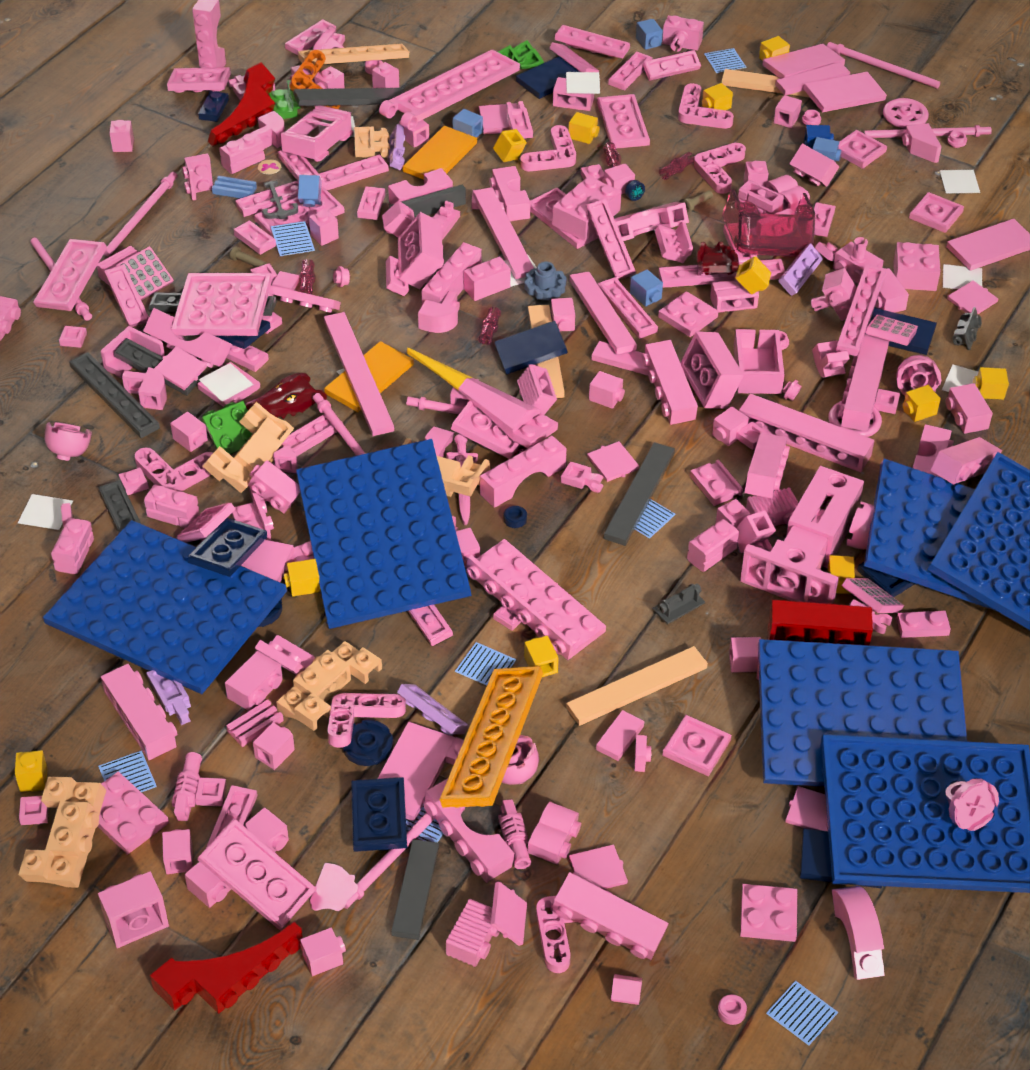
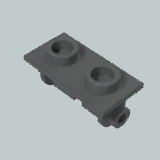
[952,307,982,350]
[652,584,705,625]

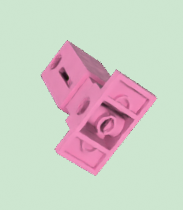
[740,466,864,604]

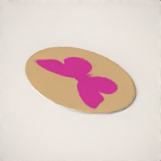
[258,160,281,174]

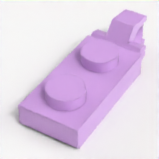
[388,124,406,170]
[146,670,191,725]

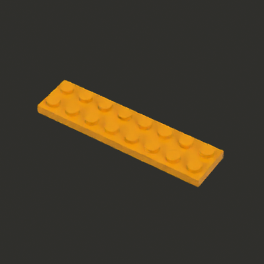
[439,666,543,808]

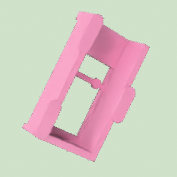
[281,106,354,162]

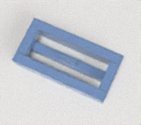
[212,176,257,199]

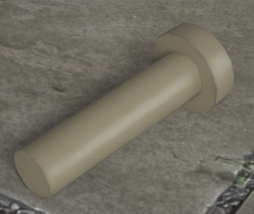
[682,190,713,212]
[230,246,266,267]

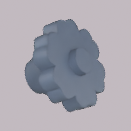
[524,261,567,300]

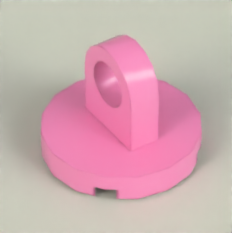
[313,25,344,50]
[945,779,999,831]

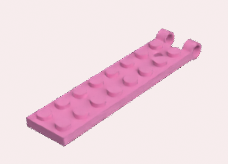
[379,50,520,130]

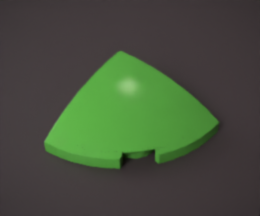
[498,40,544,69]

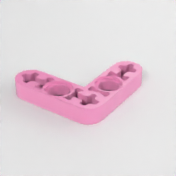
[678,83,734,129]
[520,125,576,171]
[694,143,746,194]
[135,448,214,492]
[328,693,406,748]
[536,890,612,973]

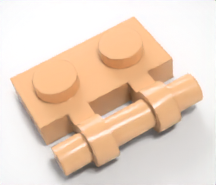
[354,126,390,158]

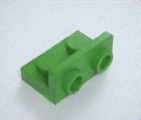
[269,80,300,119]

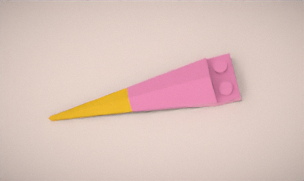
[407,347,558,449]

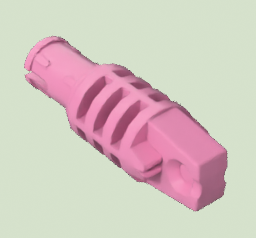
[172,752,202,821]
[498,799,531,869]

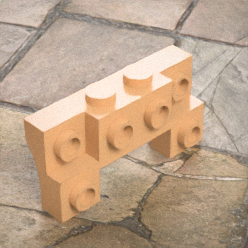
[202,402,294,493]
[403,438,490,497]
[276,641,382,731]
[18,777,106,888]

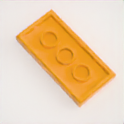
[403,126,477,180]
[324,341,414,412]

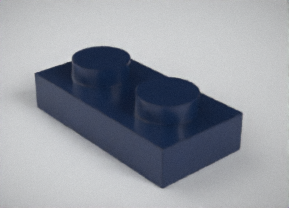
[198,91,229,122]

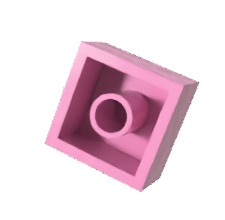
[893,242,940,291]
[98,871,169,948]

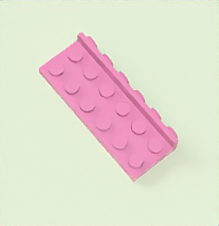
[466,539,606,660]

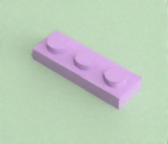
[778,243,824,296]
[397,684,469,736]

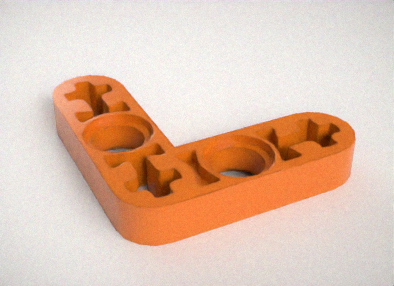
[289,50,340,110]

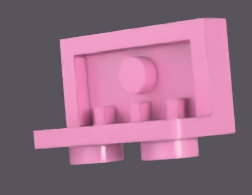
[655,222,693,263]

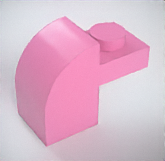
[251,111,285,149]
[418,290,460,333]
[812,340,850,378]
[122,367,167,410]
[737,510,776,553]

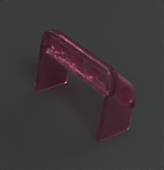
[722,189,815,256]

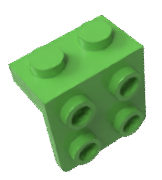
[201,401,252,454]

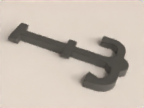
[262,180,298,219]

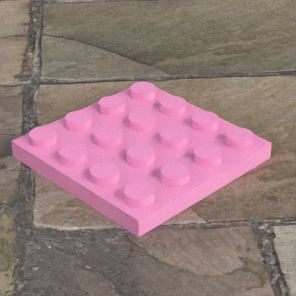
[171,273,272,336]

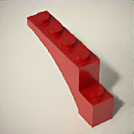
[208,62,276,147]
[150,922,303,1014]

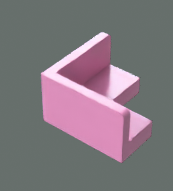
[101,326,165,378]

